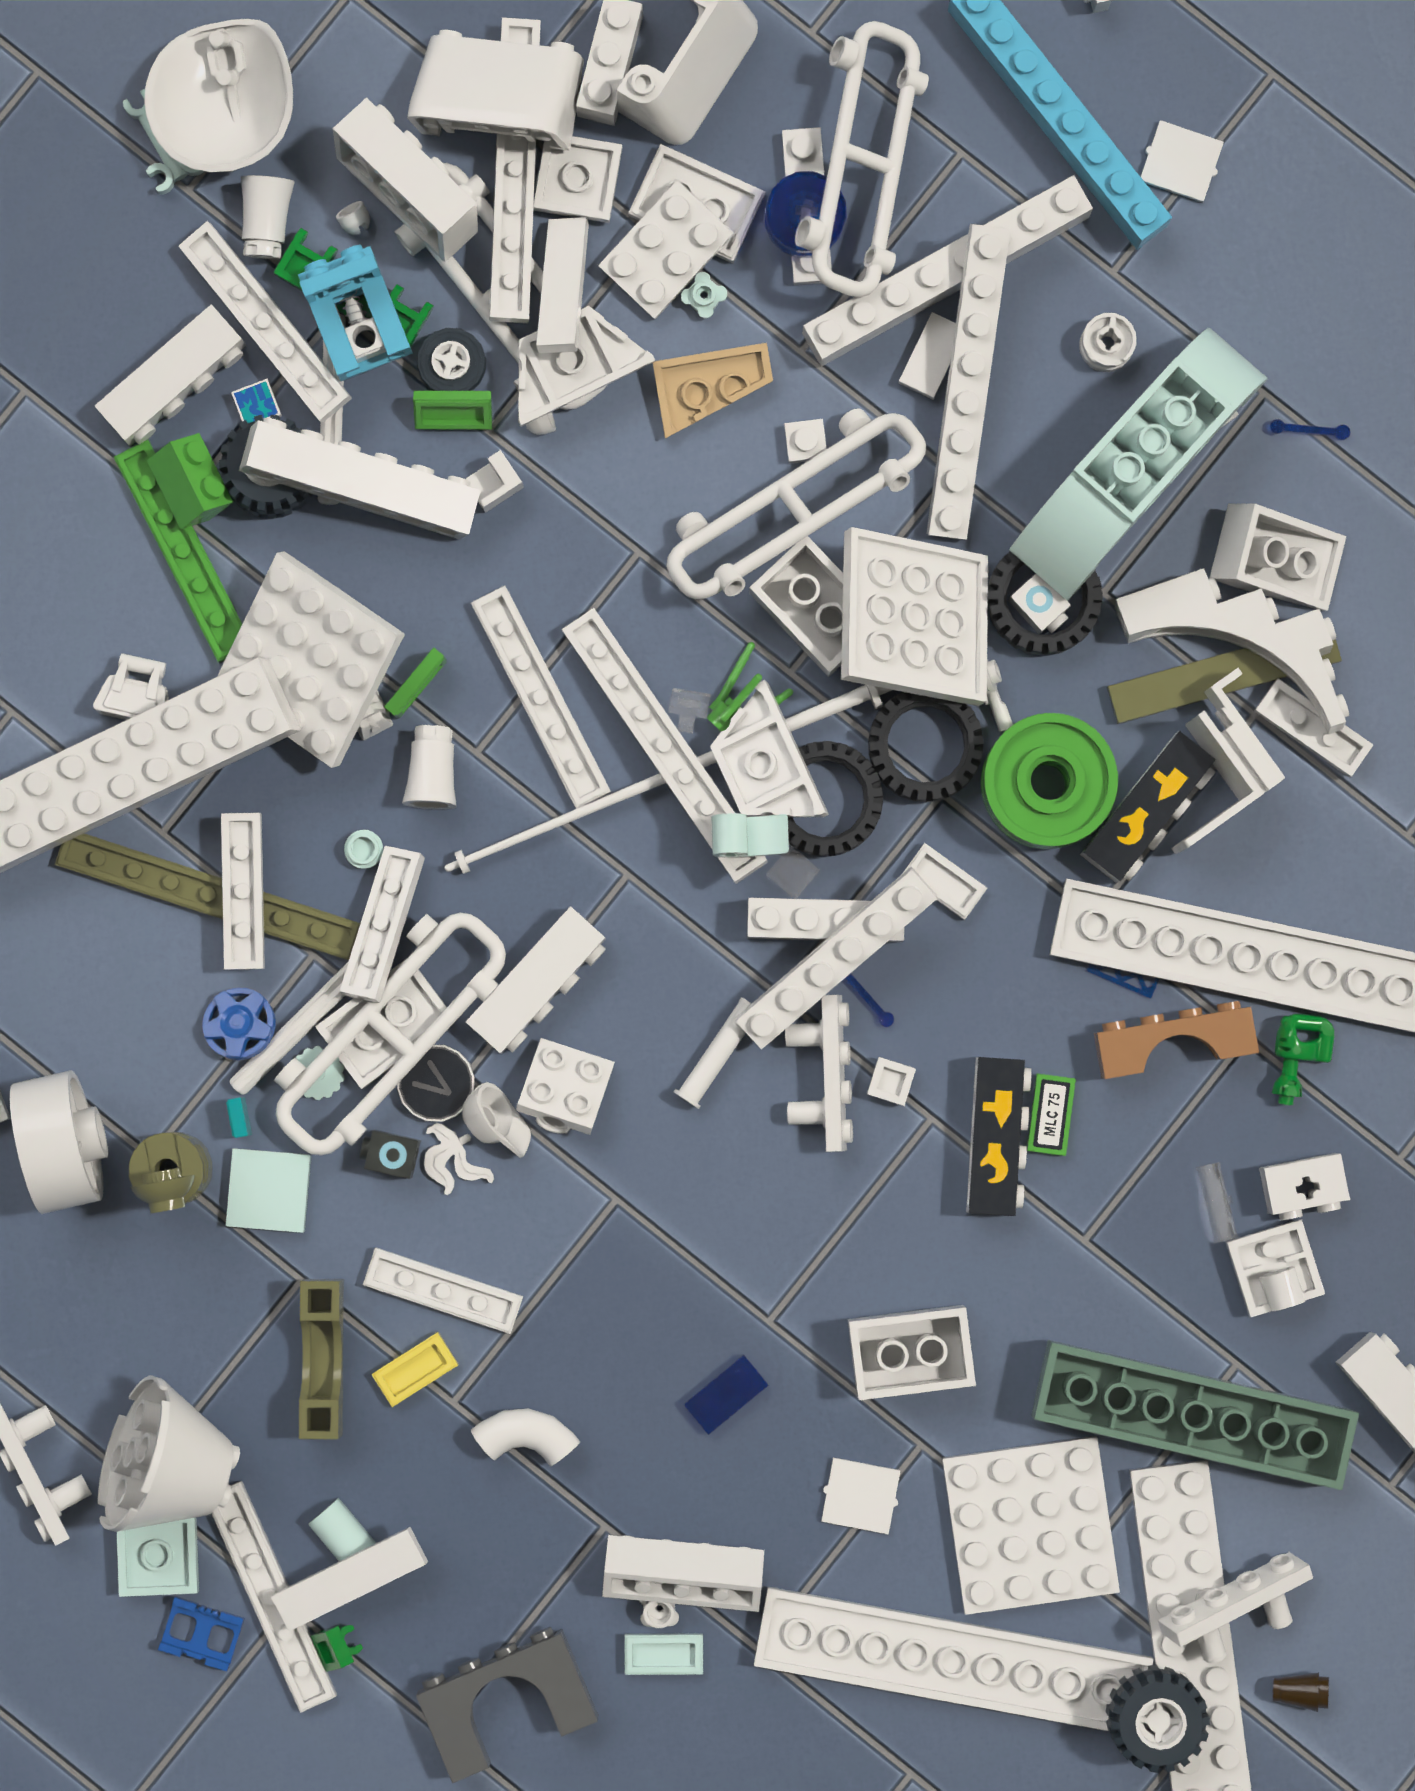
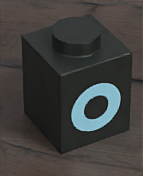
[359,1130,421,1179]

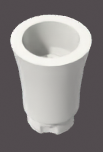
[241,175,295,259]
[402,725,457,809]

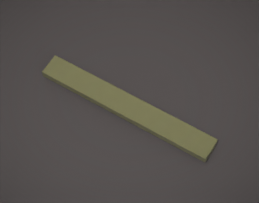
[55,834,361,960]

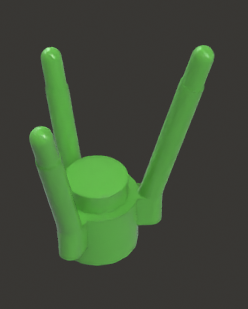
[706,642,793,731]

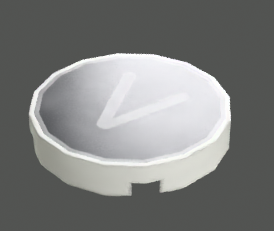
[397,1045,475,1122]

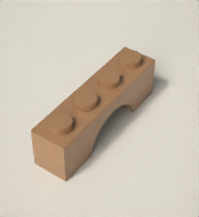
[1094,1001,1259,1079]

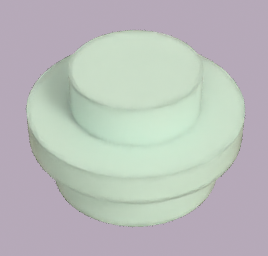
[344,830,383,869]

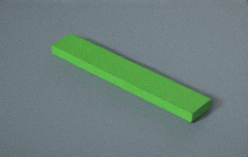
[114,440,243,663]

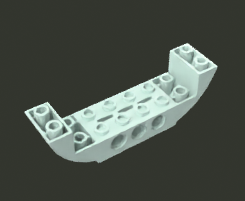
[1009,328,1268,601]

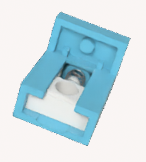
[298,245,413,381]

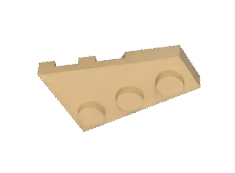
[653,343,773,439]

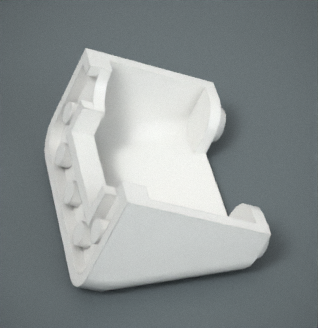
[616,0,758,145]
[407,30,584,150]

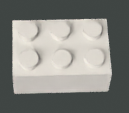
[749,536,843,677]
[847,1305,976,1400]

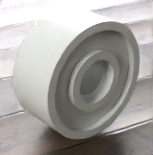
[10,1070,108,1214]

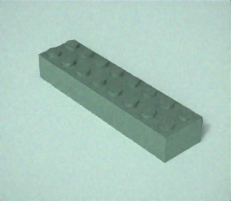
[1031,1340,1359,1490]

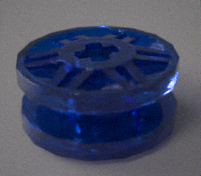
[764,171,847,258]

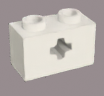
[1259,1153,1350,1220]

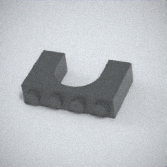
[416,1627,599,1783]

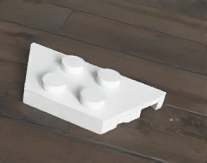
[518,306,655,427]
[710,680,829,817]

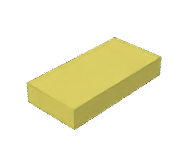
[372,1332,459,1407]

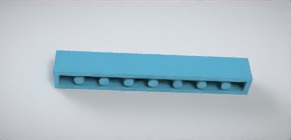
[948,0,1172,250]

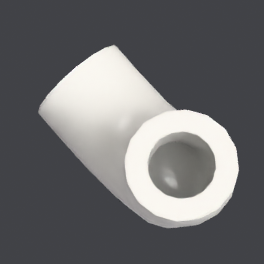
[471,1408,580,1466]

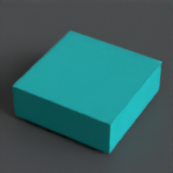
[226,1097,252,1138]

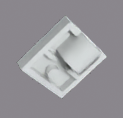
[516,1038,615,1135]
[1225,1219,1325,1317]

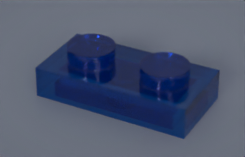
[684,1354,769,1435]

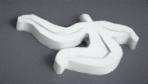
[424,1123,494,1195]

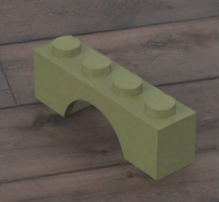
[299,1279,344,1439]

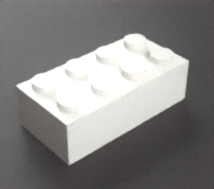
[333,97,478,262]

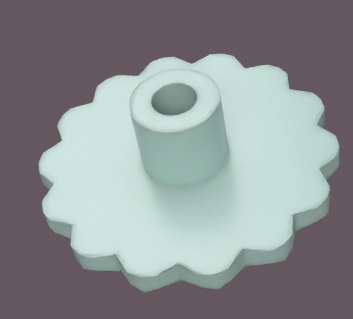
[296,1046,345,1100]

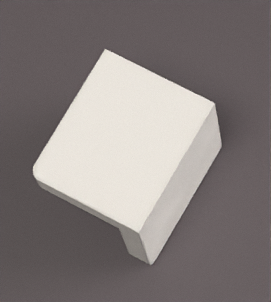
[466,450,524,513]

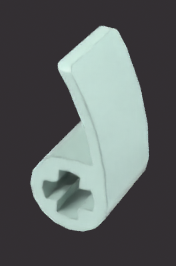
[711,813,789,857]

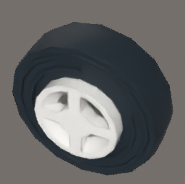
[417,328,486,391]

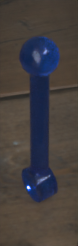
[1270,419,1351,441]
[845,973,894,1027]

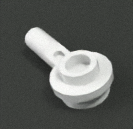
[985,659,1013,731]

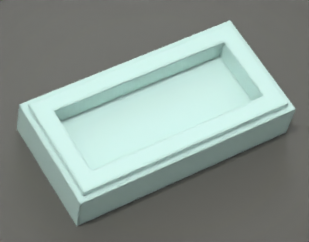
[625,1633,703,1675]

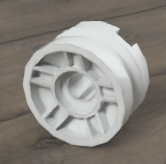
[1080,313,1136,372]

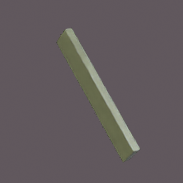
[1107,639,1342,724]

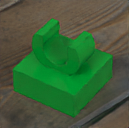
[310,1625,363,1672]

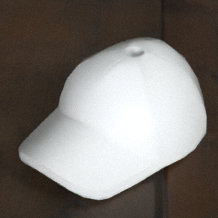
[462,1082,531,1158]

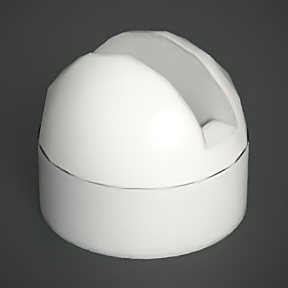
[336,201,370,235]
[526,412,556,435]

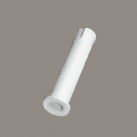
[674,997,752,1109]

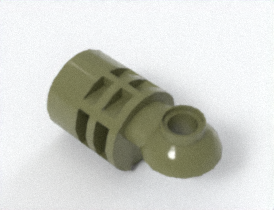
[129,1132,212,1214]

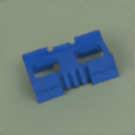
[158,1596,245,1672]

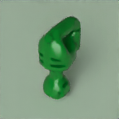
[1271,1014,1335,1105]

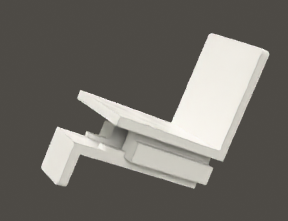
[1171,668,1285,855]

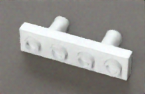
[785,995,853,1152]
[0,1403,92,1546]
[1158,1552,1313,1664]

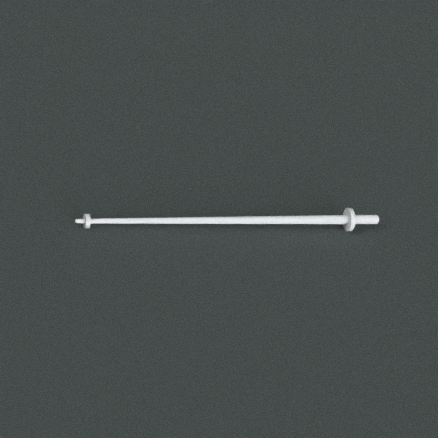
[445,684,892,874]

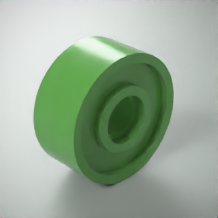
[981,713,1118,849]

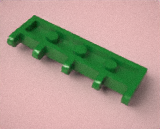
[273,228,434,347]

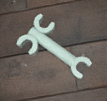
[123,89,204,195]

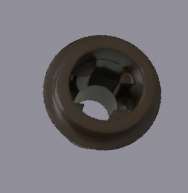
[1273,1672,1329,1712]

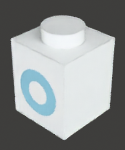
[1008,574,1070,635]

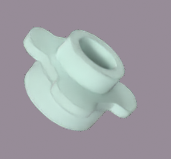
[681,272,727,318]

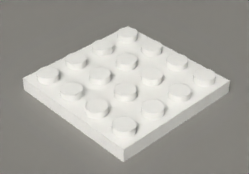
[841,527,988,706]
[217,552,405,768]
[942,1436,1120,1615]

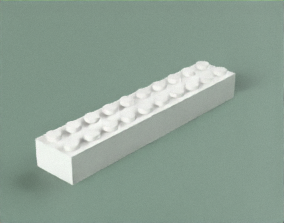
[0,658,301,873]

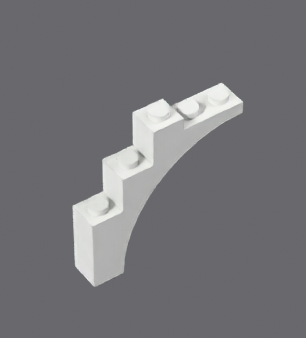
[1115,568,1349,734]

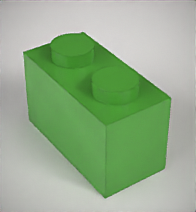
[147,433,233,529]

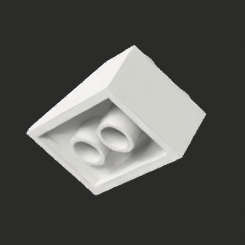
[1210,504,1346,611]

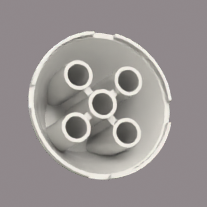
[98,1376,240,1532]

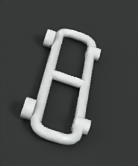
[795,21,929,297]
[394,163,607,410]
[666,409,926,599]
[274,913,506,1156]

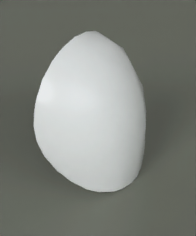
[145,19,293,172]

